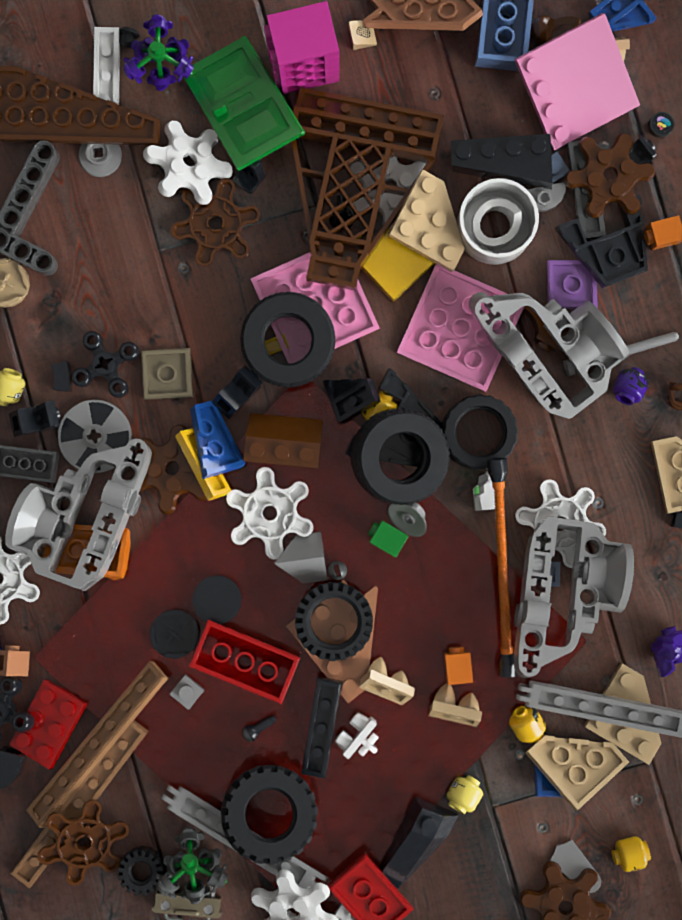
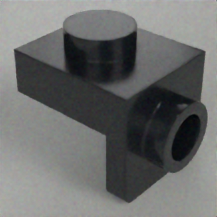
[629,136,657,164]
[232,160,266,194]

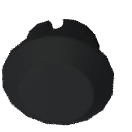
[119,27,140,48]

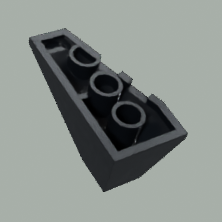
[379,797,459,889]

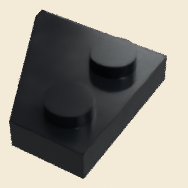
[323,379,381,424]

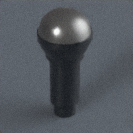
[242,714,277,742]

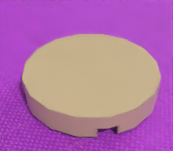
[0,258,30,308]

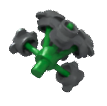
[156,827,228,904]

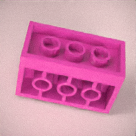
[264,1,339,95]

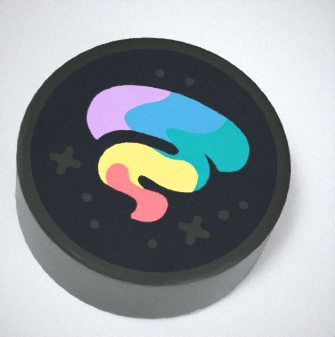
[648,112,675,138]

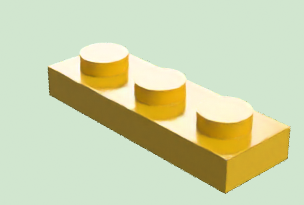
[175,428,231,501]

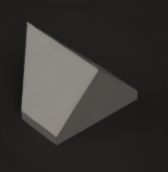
[274,531,327,583]

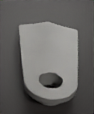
[550,840,601,893]

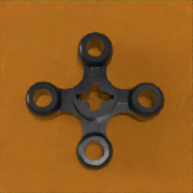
[72,331,140,398]
[0,676,35,741]

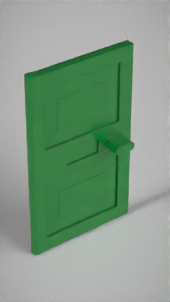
[183,36,305,171]

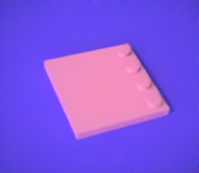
[514,13,640,150]
[251,252,380,364]
[397,264,524,392]

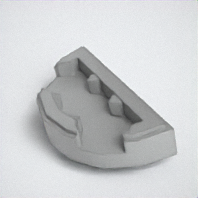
[528,182,566,212]

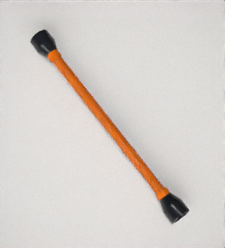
[487,458,518,678]

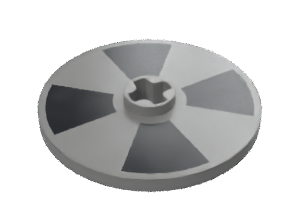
[58,400,132,473]

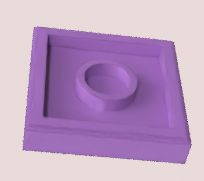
[547,260,598,310]

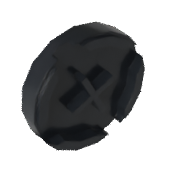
[192,575,242,624]
[149,609,200,659]

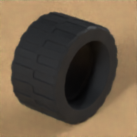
[441,394,518,470]

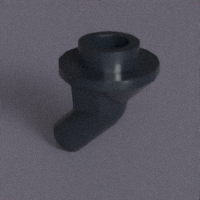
[329,195,353,230]

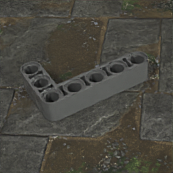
[0,141,60,276]

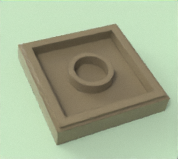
[141,348,193,400]

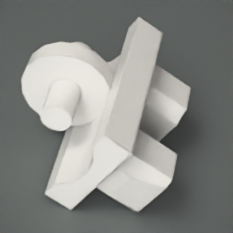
[335,712,379,759]

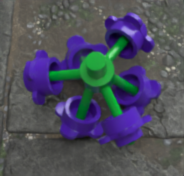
[123,14,194,91]

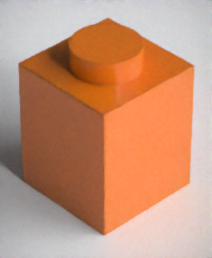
[644,215,682,250]
[443,647,473,685]

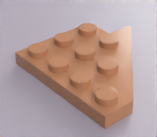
[363,0,483,31]
[286,579,378,703]

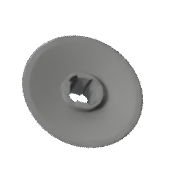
[78,144,122,177]
[388,502,427,537]

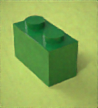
[367,520,409,558]

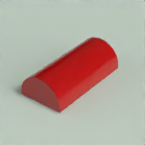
[189,619,301,704]

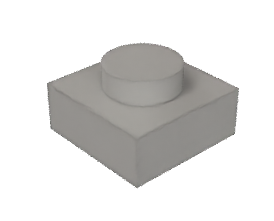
[170,674,205,710]

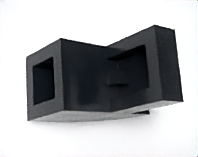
[212,365,263,419]
[9,401,60,437]
[0,746,27,789]

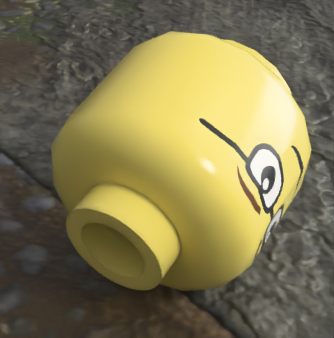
[0,368,25,406]
[446,775,483,815]

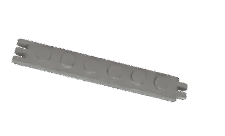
[516,681,682,738]
[161,785,328,889]

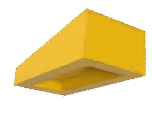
[265,334,290,356]

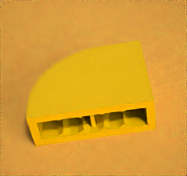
[362,229,435,303]

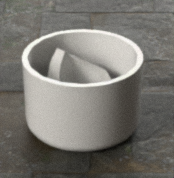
[456,178,539,265]

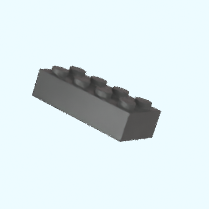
[0,445,60,483]

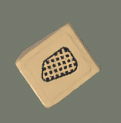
[348,21,377,50]

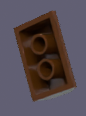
[243,413,323,469]

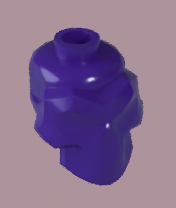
[651,626,682,677]

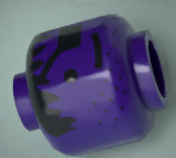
[612,367,649,405]

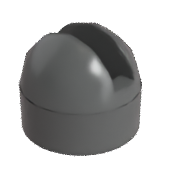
[328,560,347,580]

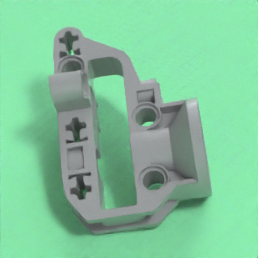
[469,292,630,419]
[5,439,152,591]
[514,517,634,678]

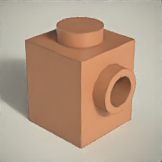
[0,645,30,676]

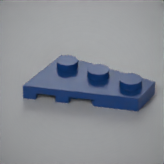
[190,400,246,479]

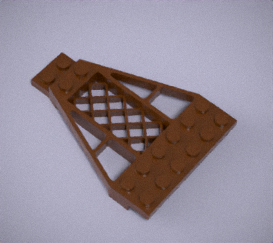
[291,87,444,291]

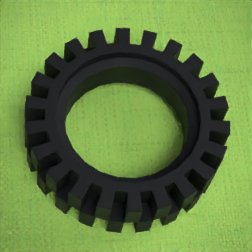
[295,582,373,661]

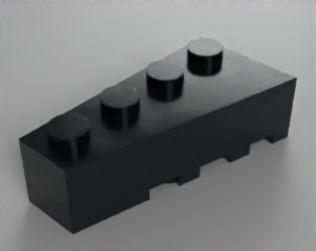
[451,134,553,190]

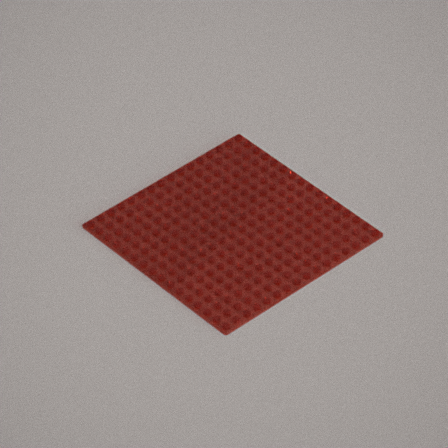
[36,381,586,914]

